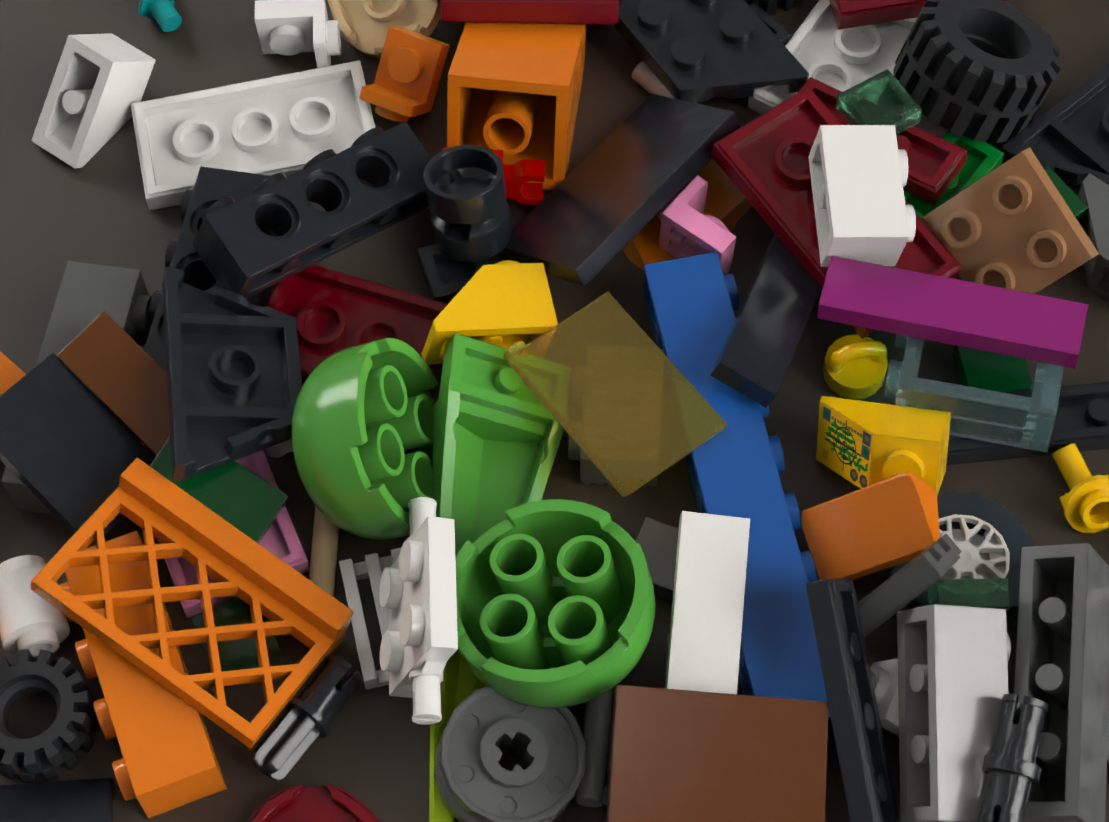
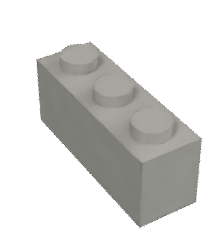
[897,604,1011,822]

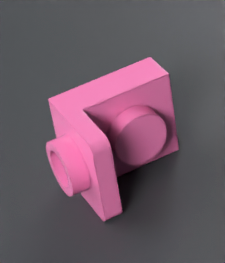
[658,175,736,275]

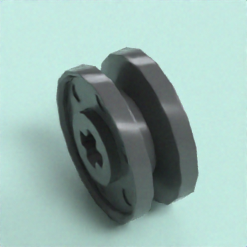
[434,686,586,822]

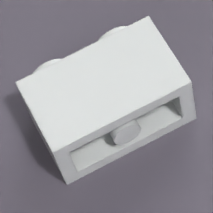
[808,125,916,267]

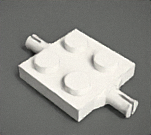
[379,497,458,725]

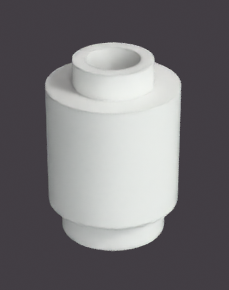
[0,555,70,659]

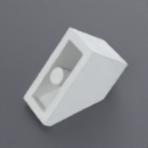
[31,33,156,169]

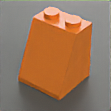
[447,22,586,190]

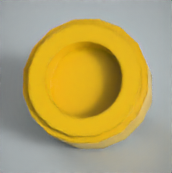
[823,335,888,399]

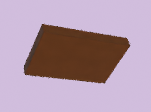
[607,685,829,822]

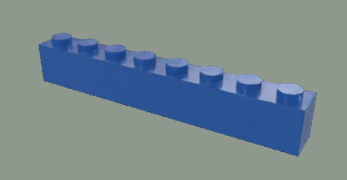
[643,252,835,741]

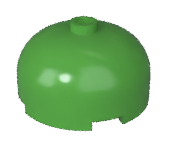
[292,338,438,540]
[455,499,656,708]

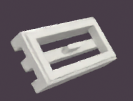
[339,547,402,690]

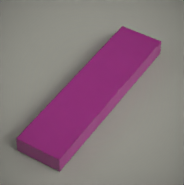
[817,256,1089,369]

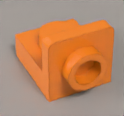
[359,26,450,122]

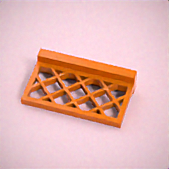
[31,458,354,749]

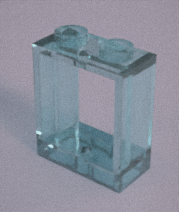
[884,334,1064,452]

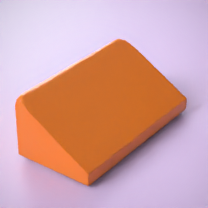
[800,472,940,580]

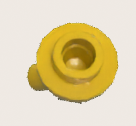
[1052,443,1109,533]

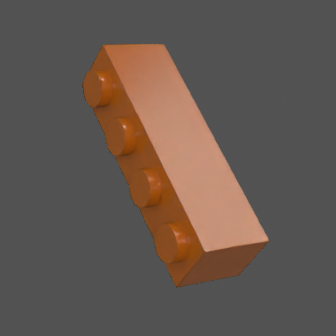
[59,531,227,818]

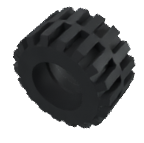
[893,0,1062,143]

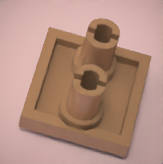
[922,147,1099,294]

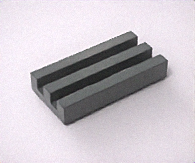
[858,533,962,637]

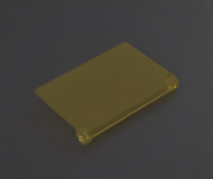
[503,292,727,497]

